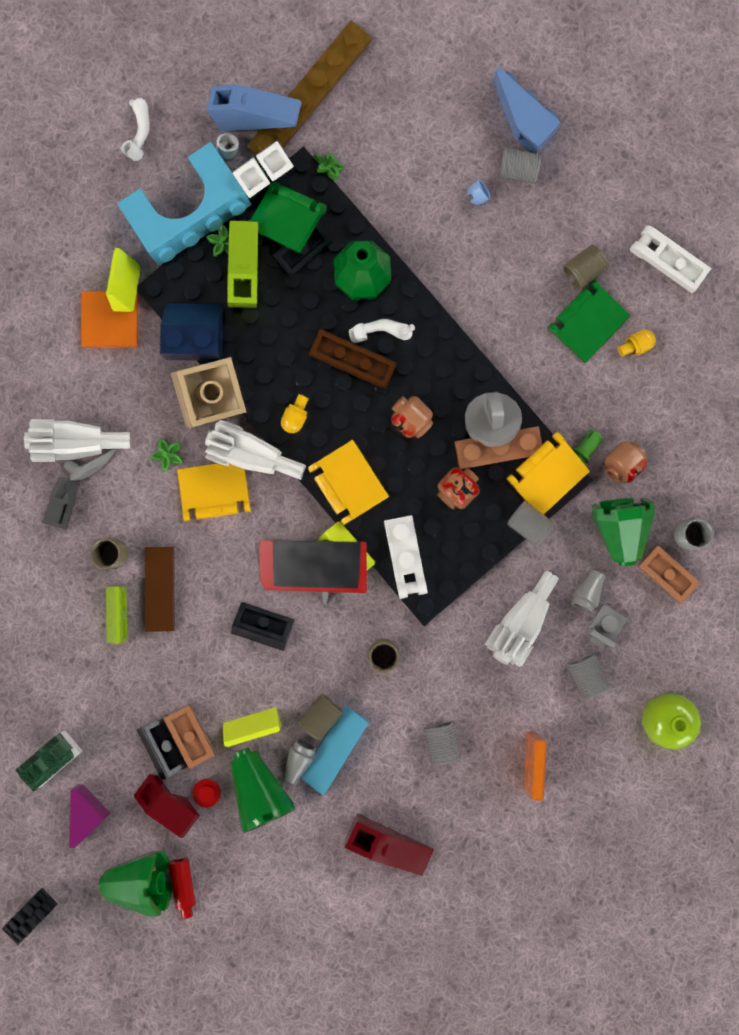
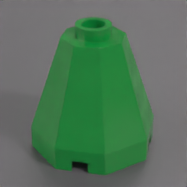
[334,241,391,300]
[591,498,654,566]
[99,851,172,917]

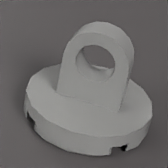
[465,392,522,447]

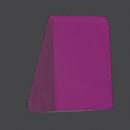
[69,784,111,848]

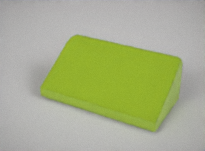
[106,586,128,644]

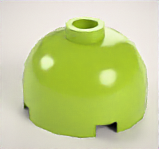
[642,692,702,750]

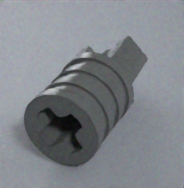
[42,477,78,530]

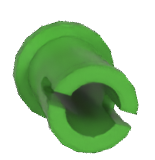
[572,429,604,464]

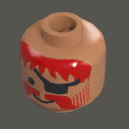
[391,396,433,439]
[604,442,647,483]
[437,468,480,510]

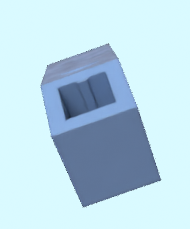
[493,67,561,153]
[207,84,301,131]

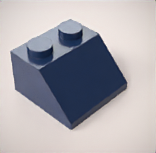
[160,303,223,361]

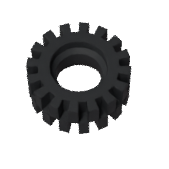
[2,888,58,945]

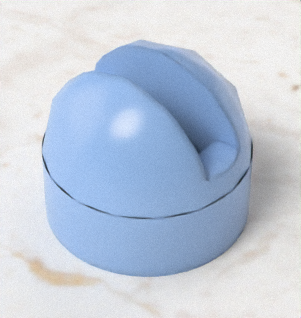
[467,179,491,205]

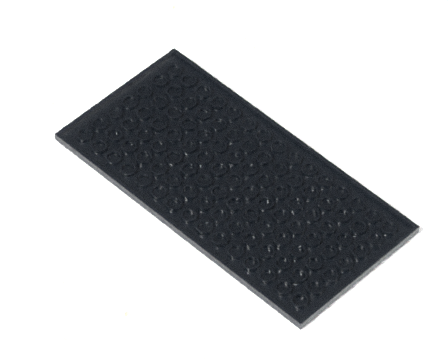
[137,146,593,626]

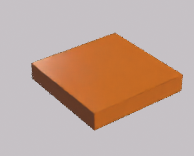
[81,291,139,348]
[524,732,547,801]

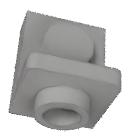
[585,604,627,650]

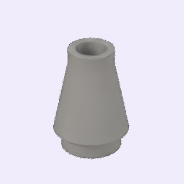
[571,569,606,613]
[282,739,316,784]

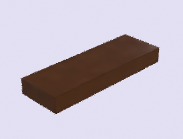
[309,329,397,390]
[145,547,175,632]

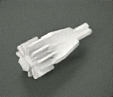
[24,419,130,462]
[205,420,306,480]
[485,571,559,667]

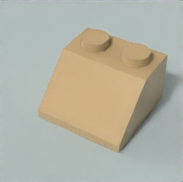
[171,357,246,428]

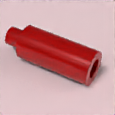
[168,857,196,919]

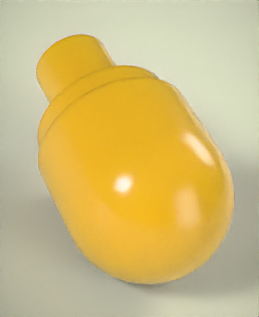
[617,329,656,357]
[281,394,309,433]

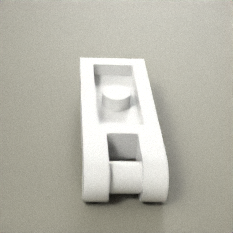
[630,225,712,293]
[384,515,427,599]

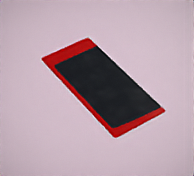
[259,540,367,593]

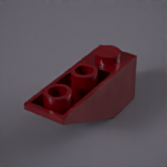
[344,813,434,876]

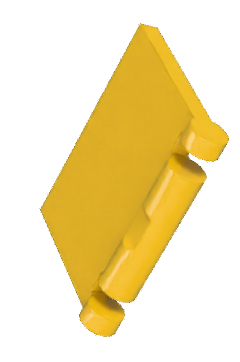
[507,432,590,515]
[308,440,389,525]
[177,463,251,522]

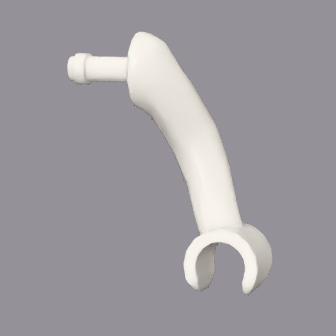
[121,98,150,161]
[349,319,415,343]

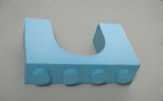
[117,142,251,266]

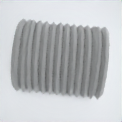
[500,147,541,184]
[507,501,554,547]
[674,518,714,550]
[567,653,610,699]
[424,722,461,766]

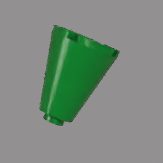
[230,748,295,833]

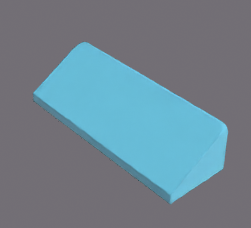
[301,705,369,796]

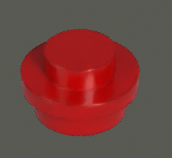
[192,778,221,808]

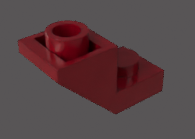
[133,773,200,838]

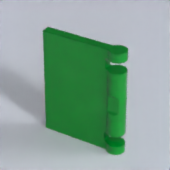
[250,181,327,253]
[547,280,631,363]

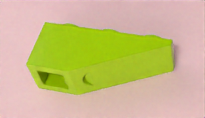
[228,221,258,308]

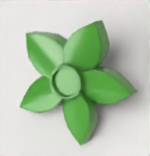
[313,153,344,181]
[206,224,229,257]
[150,439,183,472]

